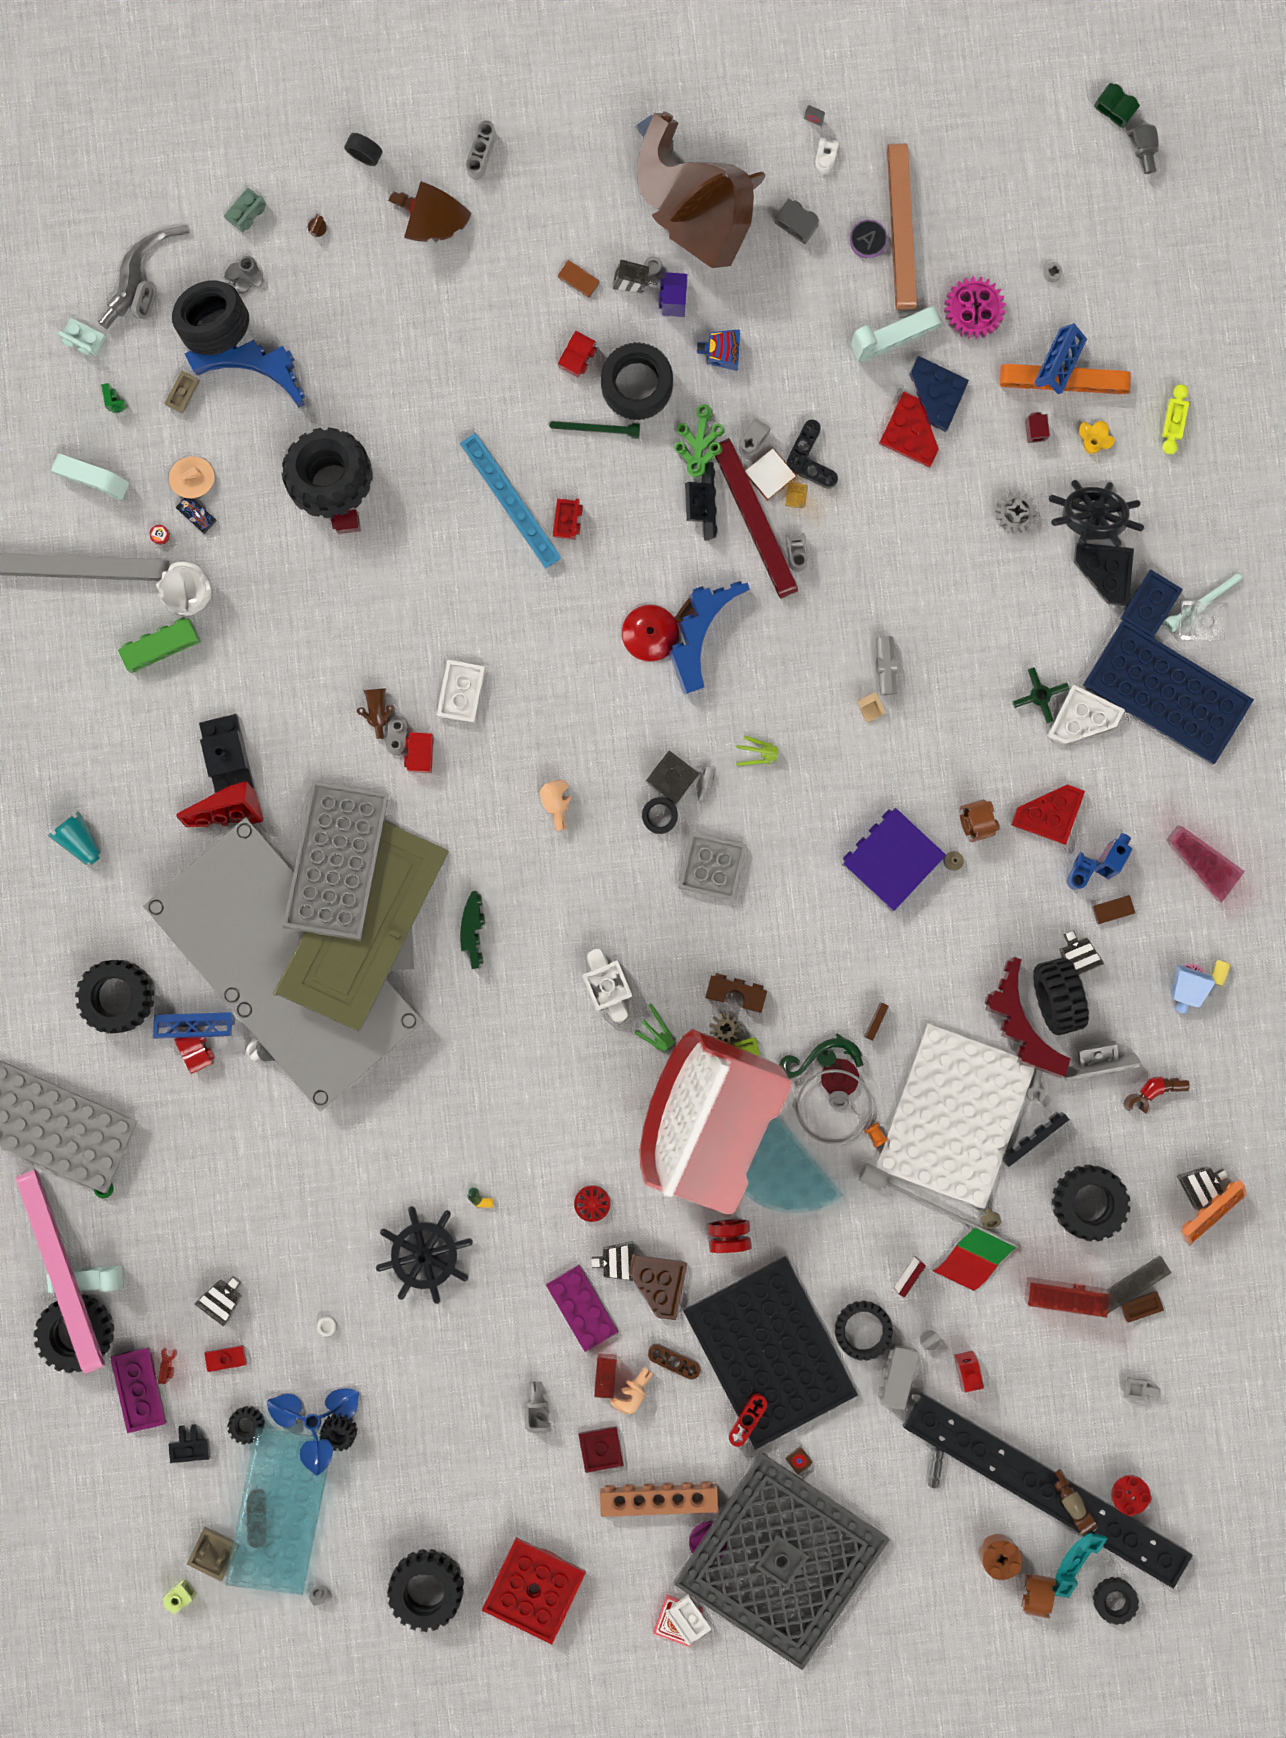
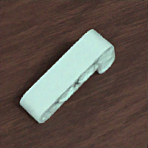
[51,453,130,501]
[46,1266,124,1293]

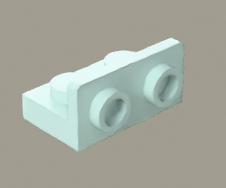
[57,318,106,357]

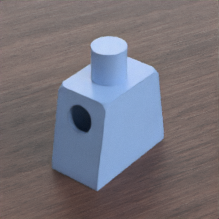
[1171,965,1215,1014]

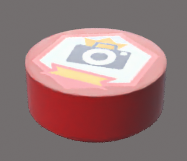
[149,525,170,545]

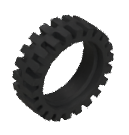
[835,1300,893,1361]

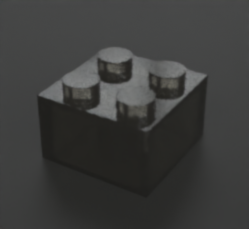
[646,750,700,805]

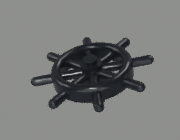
[1048,480,1144,547]
[375,1206,473,1304]

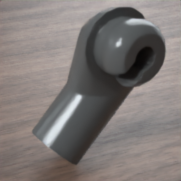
[256,1043,276,1062]

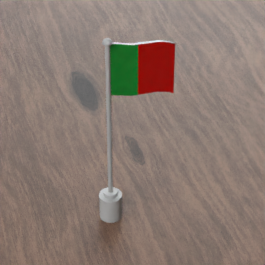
[858,1163,1021,1291]

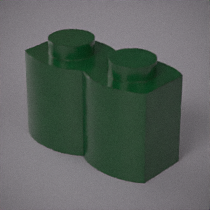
[1093,83,1140,128]

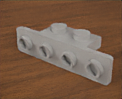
[1064,1041,1141,1081]

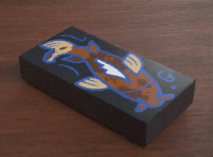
[175,498,217,534]

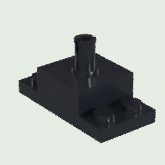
[199,714,255,793]

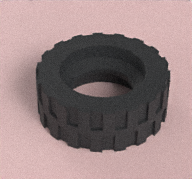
[1093,1577,1139,1625]

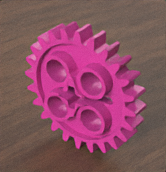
[944,276,1006,339]

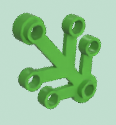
[674,404,725,477]

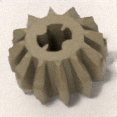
[709,1012,742,1044]

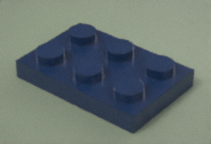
[1119,569,1183,638]

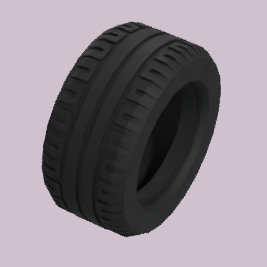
[172,280,250,355]
[601,342,673,420]

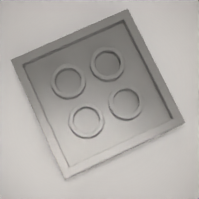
[678,832,747,901]

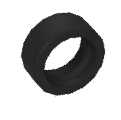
[344,133,383,166]
[642,797,678,834]

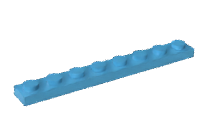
[460,433,561,569]

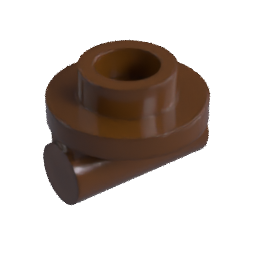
[308,215,327,237]

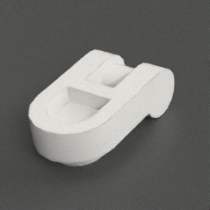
[815,137,839,175]

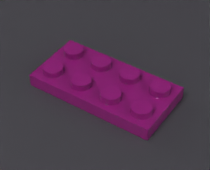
[546,1264,618,1352]
[110,1347,167,1433]

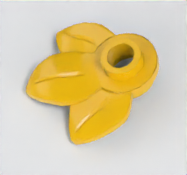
[1079,421,1115,454]

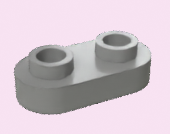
[131,281,157,319]
[386,716,408,755]

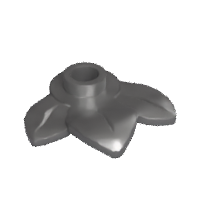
[224,256,262,294]

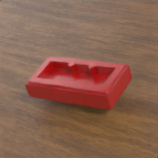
[204,1345,247,1372]

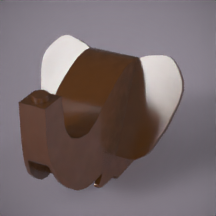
[637,111,766,268]

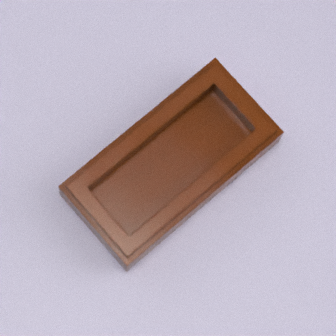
[558,260,600,298]

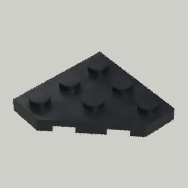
[1074,542,1134,606]

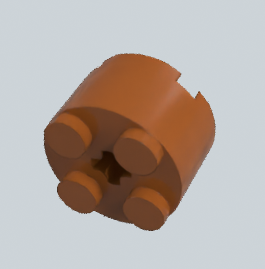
[959,799,1000,843]
[979,1534,1022,1580]
[1021,1573,1056,1619]

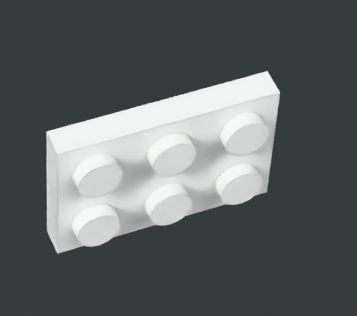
[436,659,485,723]

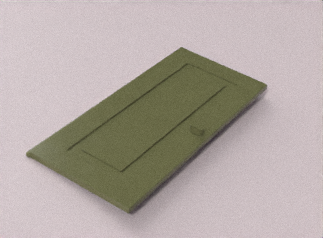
[273,821,449,1032]

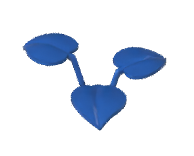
[267,1388,359,1476]

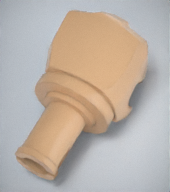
[539,780,571,830]
[610,1367,654,1414]

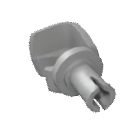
[524,1381,551,1433]

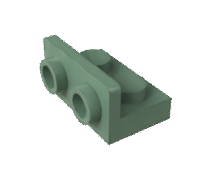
[224,188,267,233]

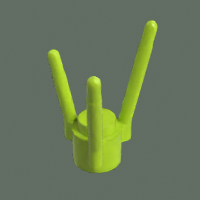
[736,736,778,766]

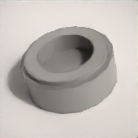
[644,257,662,277]
[829,1091,849,1109]

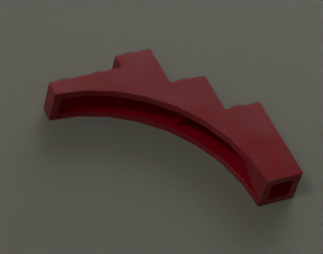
[984,957,1071,1078]

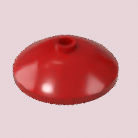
[622,605,679,662]

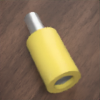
[1208,960,1231,998]

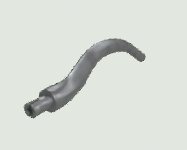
[98,226,189,329]

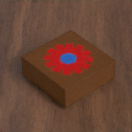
[785,1446,813,1474]

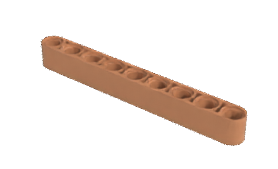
[887,143,917,311]

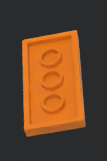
[1181,1180,1247,1246]

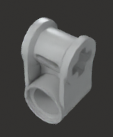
[740,418,771,457]
[785,533,808,572]

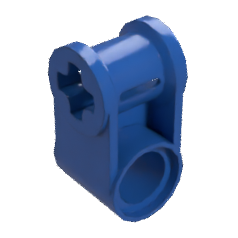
[1067,852,1098,890]

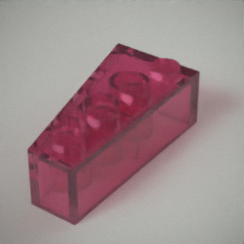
[1166,825,1245,903]

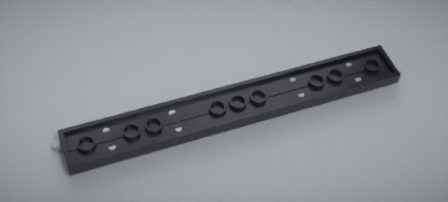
[902,1392,1193,1589]

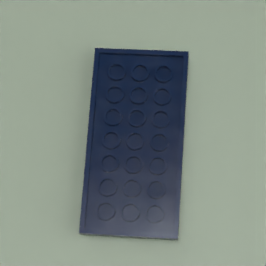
[1082,620,1254,765]

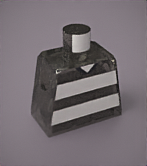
[612,259,658,293]
[1059,930,1104,975]
[1177,1166,1228,1211]
[592,1241,634,1281]
[195,1276,242,1327]

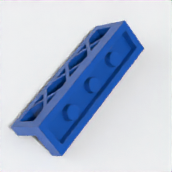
[1034,323,1087,394]
[153,1012,235,1039]

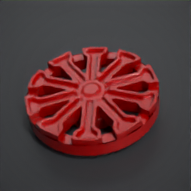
[574,1185,610,1222]

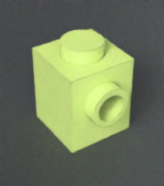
[162,1579,197,1615]

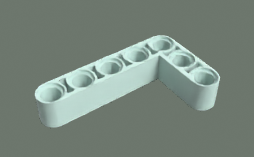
[850,306,943,362]

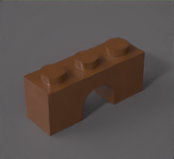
[705,973,767,1013]

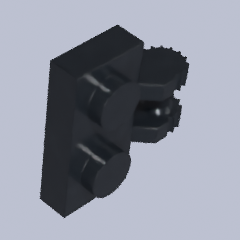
[168,1424,210,1463]

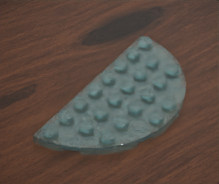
[744,1116,843,1213]

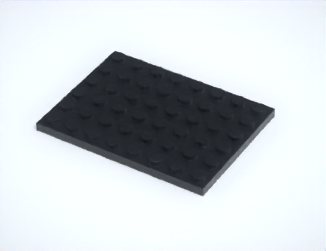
[683,1256,858,1450]

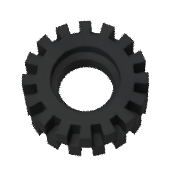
[227,1406,265,1445]
[320,1413,358,1451]

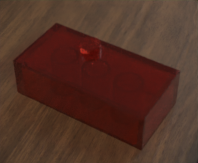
[1024,1277,1110,1318]

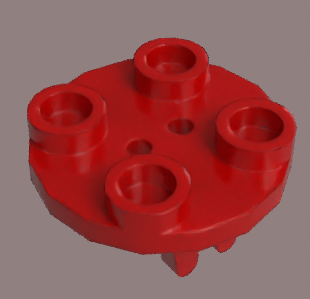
[1111,1475,1152,1516]

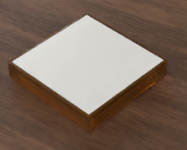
[745,447,797,501]

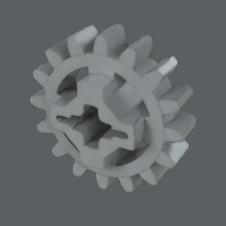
[995,491,1038,534]

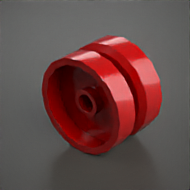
[707,1219,752,1253]

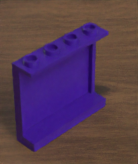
[842,808,946,912]

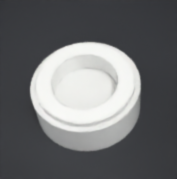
[316,1316,337,1336]

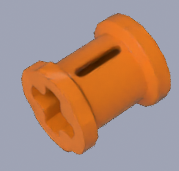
[864,1122,888,1148]

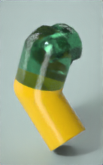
[467,1188,493,1208]

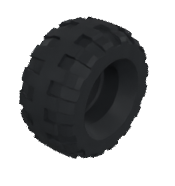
[281,427,373,518]

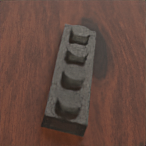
[1095,1255,1172,1314]

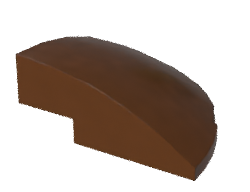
[404,181,471,242]

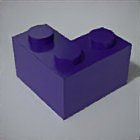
[659,272,688,317]

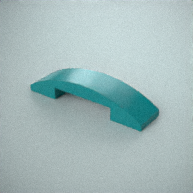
[1053,1533,1107,1598]

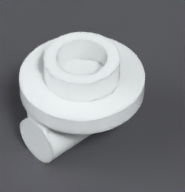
[246,1040,260,1062]

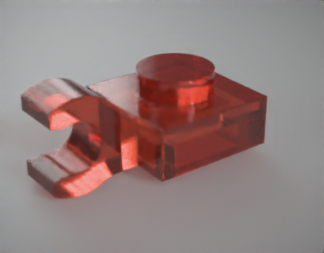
[158,1348,177,1384]

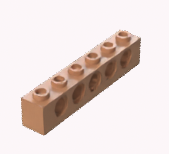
[600,1481,718,1517]

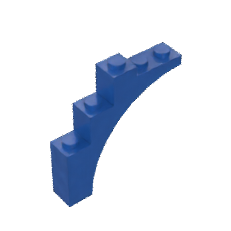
[185,340,305,408]
[669,581,750,695]

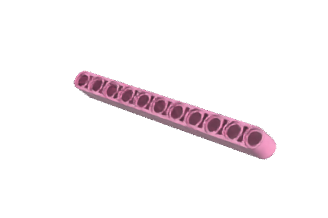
[16,1169,105,1374]

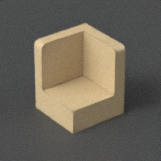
[857,692,886,723]

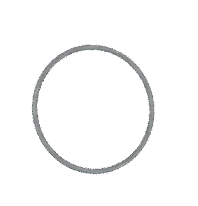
[796,1069,873,1144]

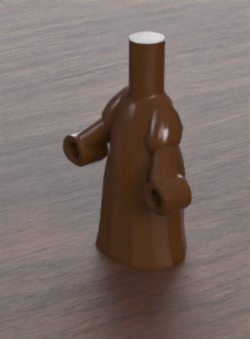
[357,688,395,739]

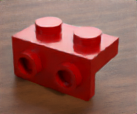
[553,498,583,540]

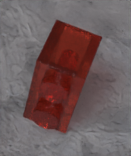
[594,1353,617,1399]

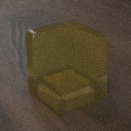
[785,483,808,509]

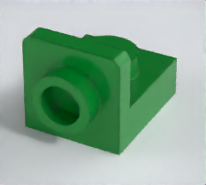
[101,383,128,413]

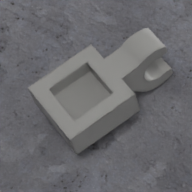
[1124,1377,1160,1401]

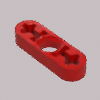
[728,1394,767,1447]

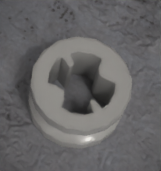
[1044,263,1062,282]

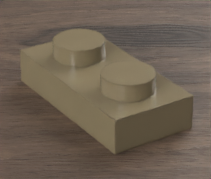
[164,371,200,414]

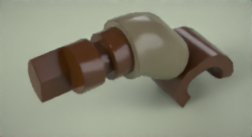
[1054,1469,1098,1537]

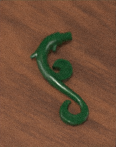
[779,1033,864,1079]

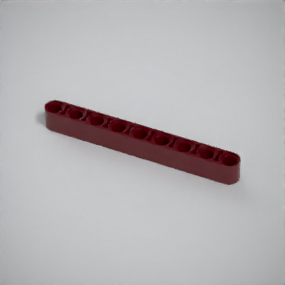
[713,438,798,599]

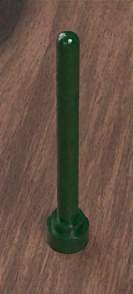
[549,421,640,439]

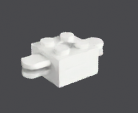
[582,949,633,1022]

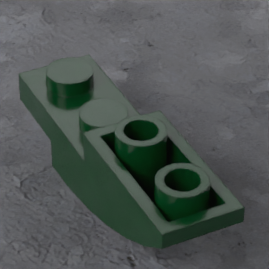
[460,891,486,969]

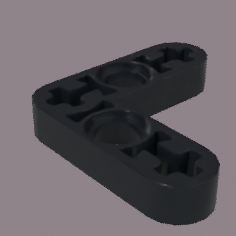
[786,419,838,489]

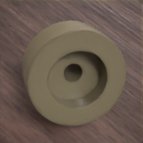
[944,851,964,871]
[981,1208,1002,1229]

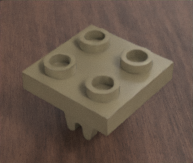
[186,1527,240,1581]

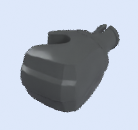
[1128,123,1159,174]

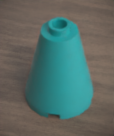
[48,811,101,865]

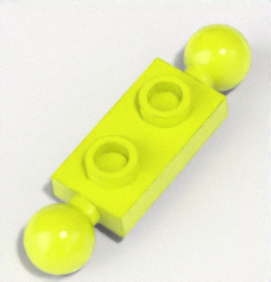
[1162,384,1189,455]

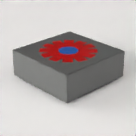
[804,105,825,126]

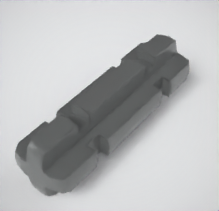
[928,1449,944,1488]

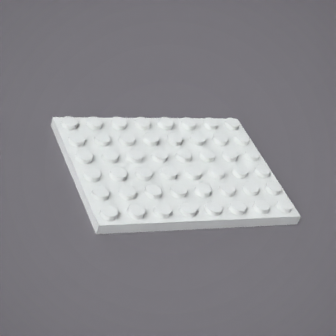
[875,1023,1035,1209]

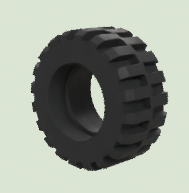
[1033,957,1089,1035]
[75,960,155,1034]
[1052,1165,1131,1241]
[34,1294,114,1373]
[387,1549,464,1632]

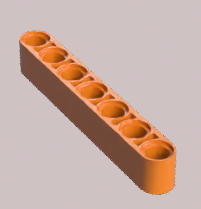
[999,364,1131,394]

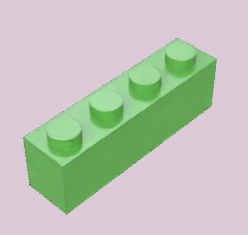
[118,618,201,673]

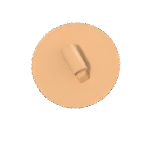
[169,457,215,499]

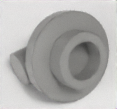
[920,1330,941,1350]
[309,1585,332,1606]

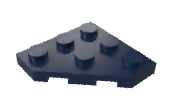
[909,356,969,432]

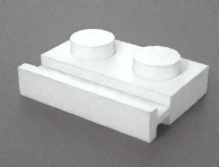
[666,1594,712,1646]

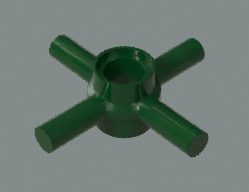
[1012,667,1069,723]

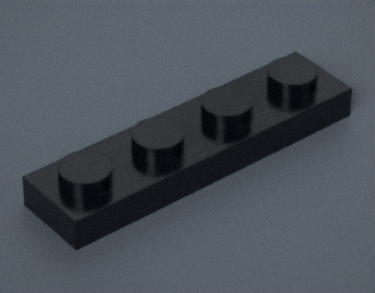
[1002,1112,1070,1167]

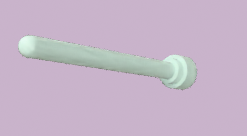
[1163,574,1242,633]

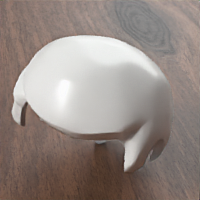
[156,561,212,615]

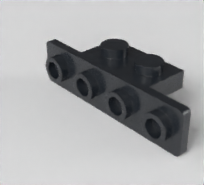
[685,462,718,541]

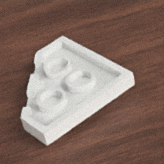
[1047,684,1125,745]

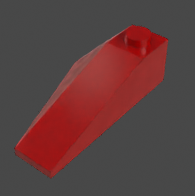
[176,782,264,827]

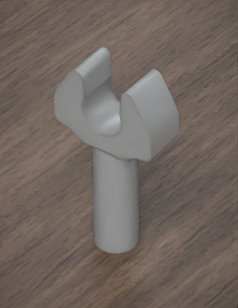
[1026,1069,1047,1102]

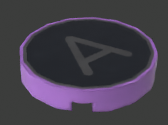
[850,219,888,258]

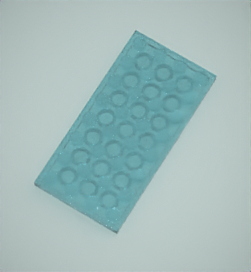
[225,1427,328,1595]

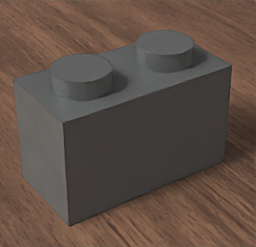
[774,198,820,244]

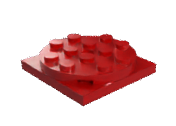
[482,1537,586,1645]

